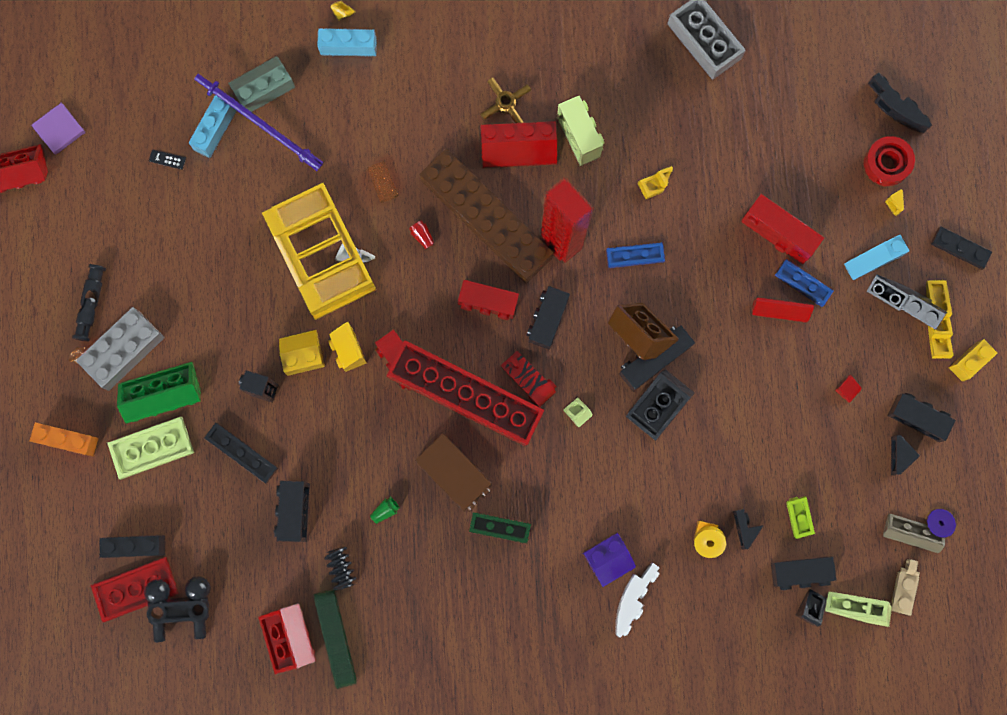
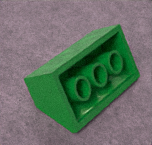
[117,362,201,424]

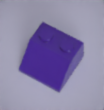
[583,533,636,587]

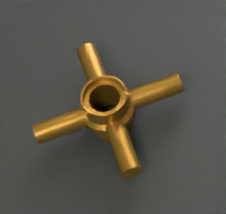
[481,78,531,123]

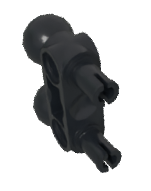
[144,576,211,643]

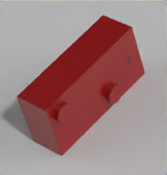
[741,194,824,265]

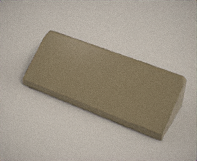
[883,513,945,553]

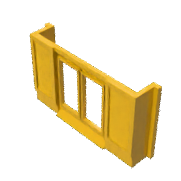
[262,183,376,320]

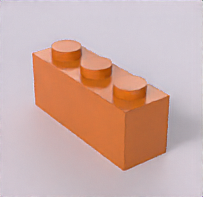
[30,423,99,457]

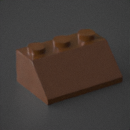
[608,303,679,360]

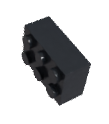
[274,481,310,542]

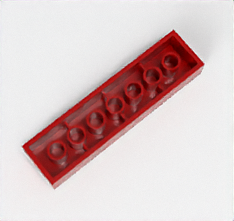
[541,178,593,263]
[386,340,544,446]

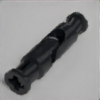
[72,264,106,342]

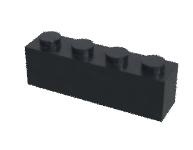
[619,325,695,392]

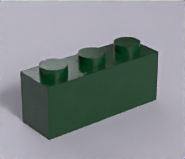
[469,512,531,544]

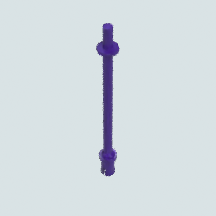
[194,74,324,171]

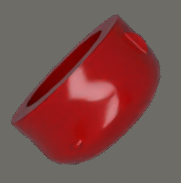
[864,136,915,186]

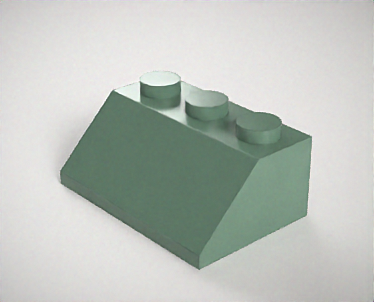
[229,56,295,112]

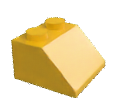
[328,322,367,372]
[279,330,325,376]

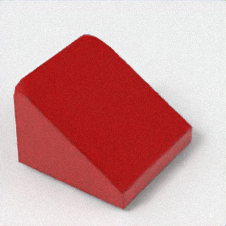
[835,375,862,403]

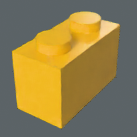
[949,339,997,382]

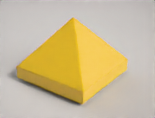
[331,2,355,20]

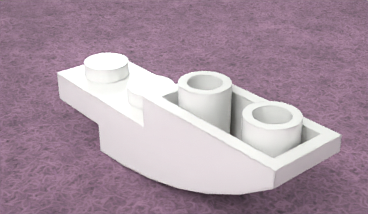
[615,563,659,638]

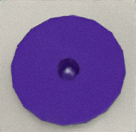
[927,509,956,538]

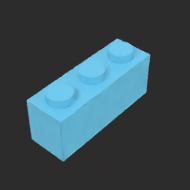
[318,29,376,56]
[189,95,237,158]

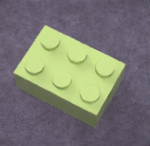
[557,96,604,166]

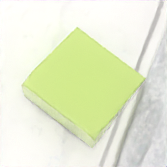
[564,397,593,427]

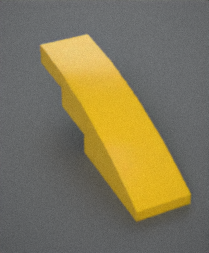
[926,280,954,358]

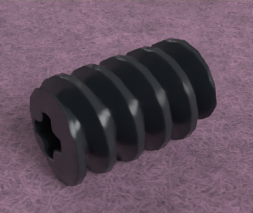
[324,546,356,591]

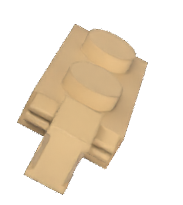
[891,559,919,616]

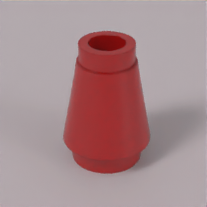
[409,220,434,249]

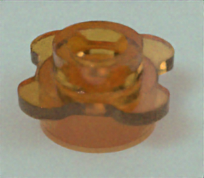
[69,347,86,365]

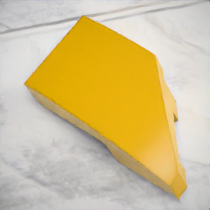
[638,166,673,199]

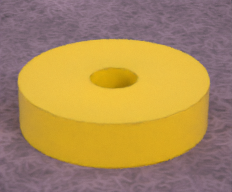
[694,526,726,558]

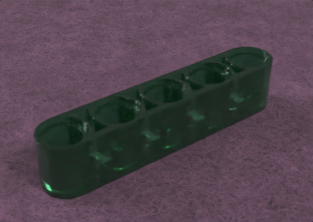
[314,589,357,689]

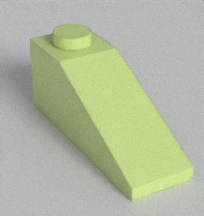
[825,591,892,627]

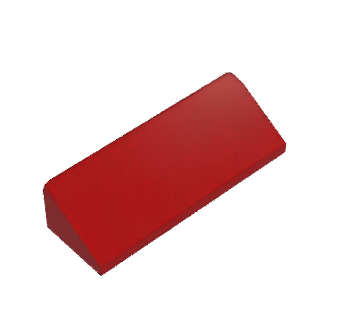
[752,297,814,322]

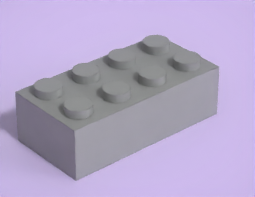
[667,0,746,80]
[76,307,165,391]

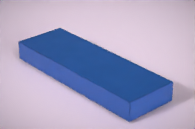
[606,242,665,268]
[775,259,834,307]

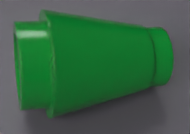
[370,497,400,524]

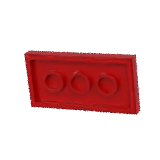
[90,557,179,623]

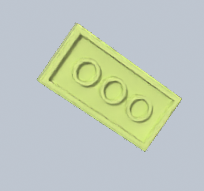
[108,417,194,480]

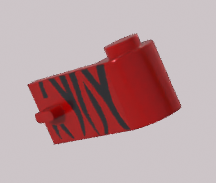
[500,351,556,408]

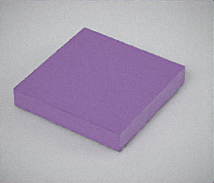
[32,103,85,155]

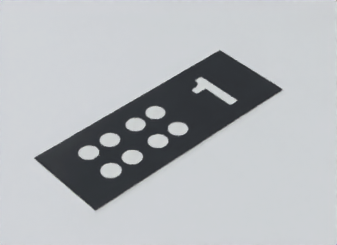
[149,149,186,170]

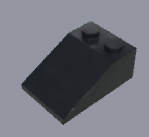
[626,369,695,441]

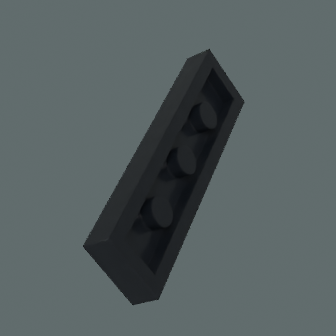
[204,422,278,484]

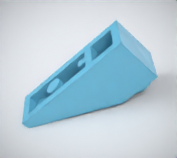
[844,234,909,280]

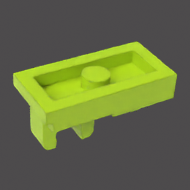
[786,496,815,539]

